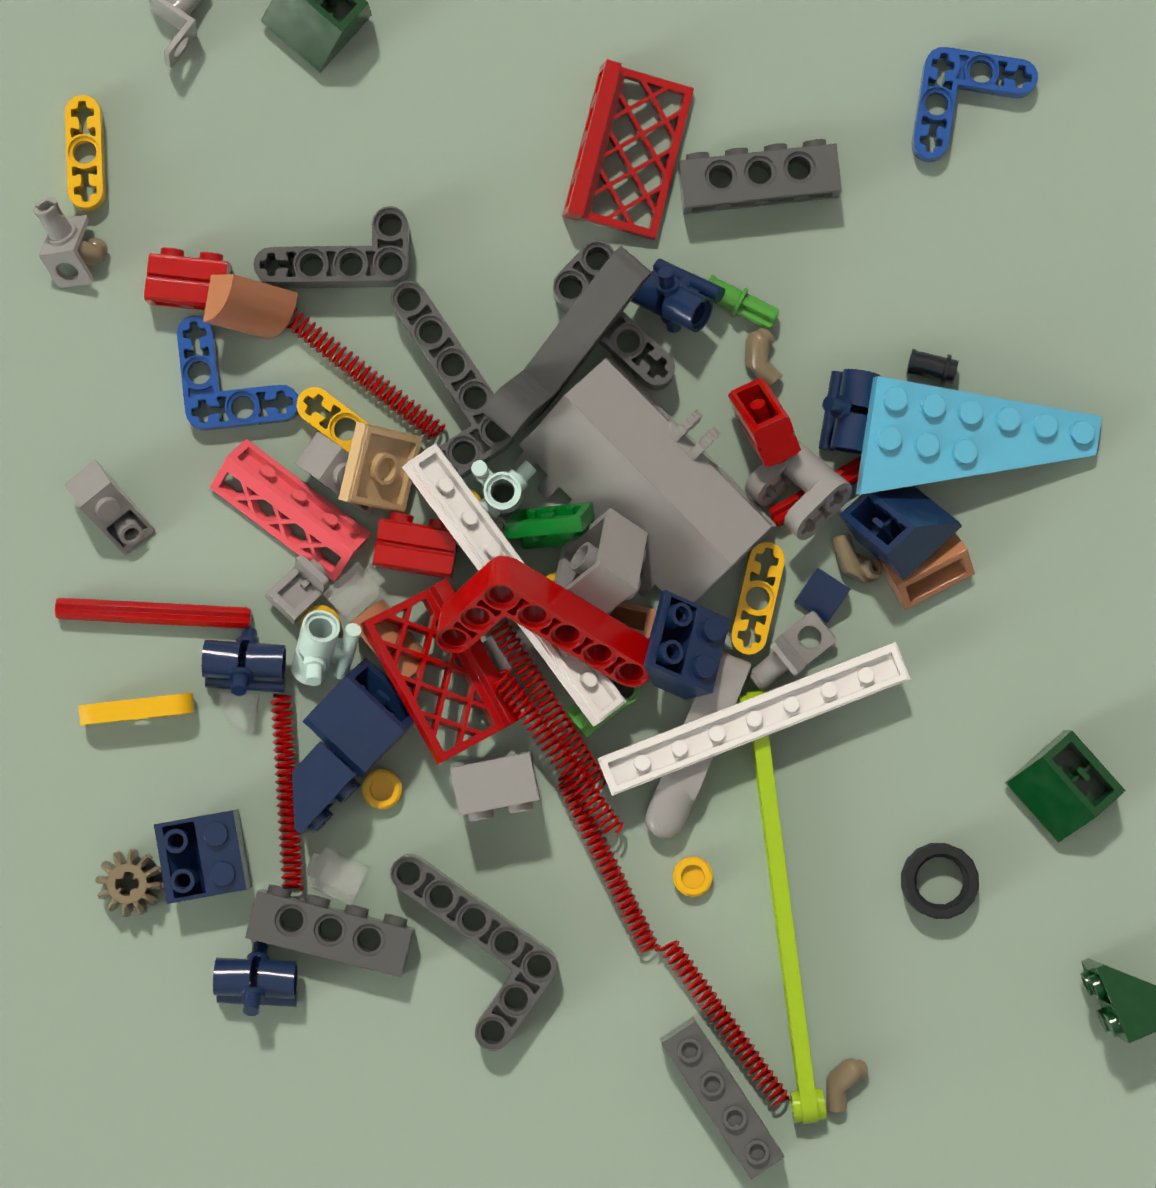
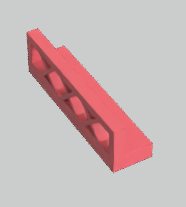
[209,439,372,582]

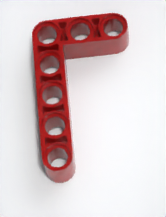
[436,556,649,687]

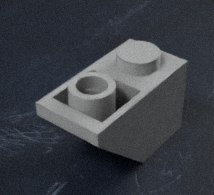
[295,432,375,517]
[65,460,155,555]

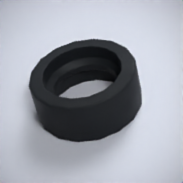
[901,843,979,919]

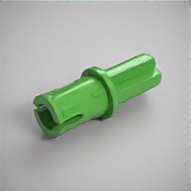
[708,275,779,329]

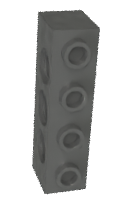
[678,139,842,215]
[245,884,415,977]
[660,1017,785,1179]

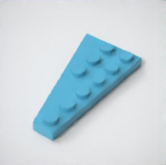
[856,376,1102,495]

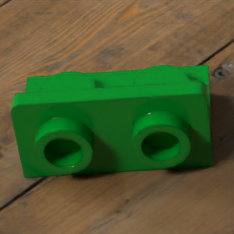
[504,502,595,549]

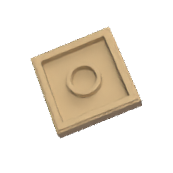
[338,421,423,514]

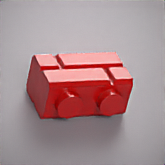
[144,247,232,311]
[728,378,801,467]
[372,512,458,579]

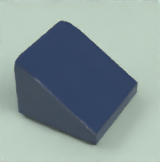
[794,568,851,623]

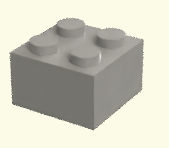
[555,508,648,615]
[450,752,540,822]

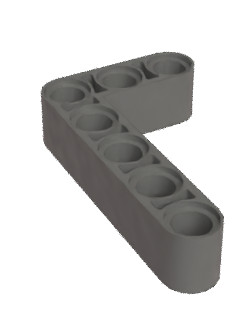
[482,246,652,438]
[391,281,515,479]
[390,854,557,1051]

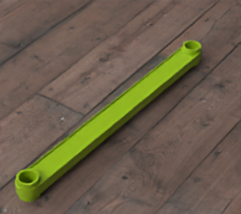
[738,690,827,1124]

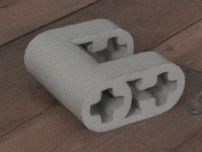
[745,440,852,540]

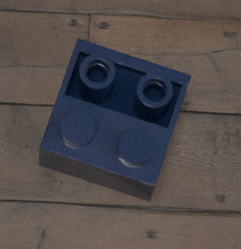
[839,486,962,580]
[643,590,730,700]
[302,658,414,777]
[292,741,361,835]
[154,809,252,904]

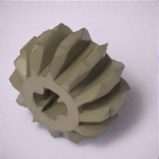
[95,849,164,917]

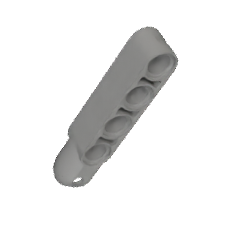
[645,651,752,839]

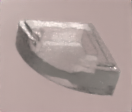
[218,690,260,733]

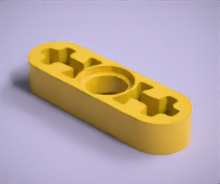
[65,95,106,211]
[296,387,368,452]
[730,542,785,655]
[78,693,195,725]

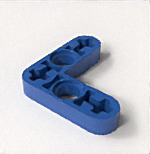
[911,47,1038,162]
[177,316,299,431]

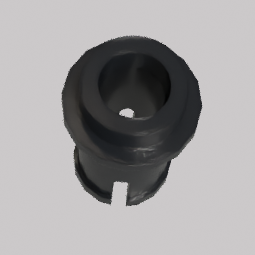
[906,348,959,385]

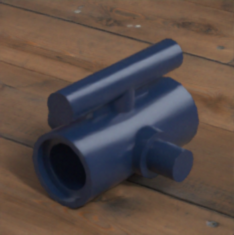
[631,259,725,333]
[818,369,880,454]
[201,627,286,696]
[213,941,298,1016]

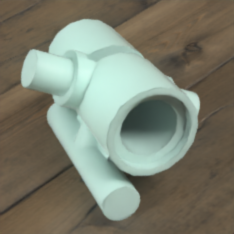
[471,460,537,519]
[291,610,361,686]

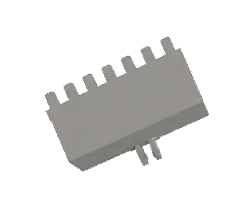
[514,357,776,603]

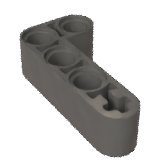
[253,206,410,289]
[553,240,675,390]

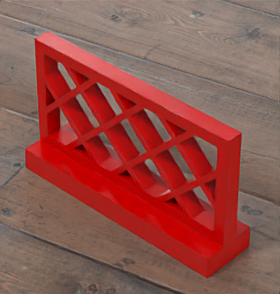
[562,59,694,240]
[360,578,524,765]

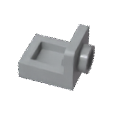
[266,554,329,624]

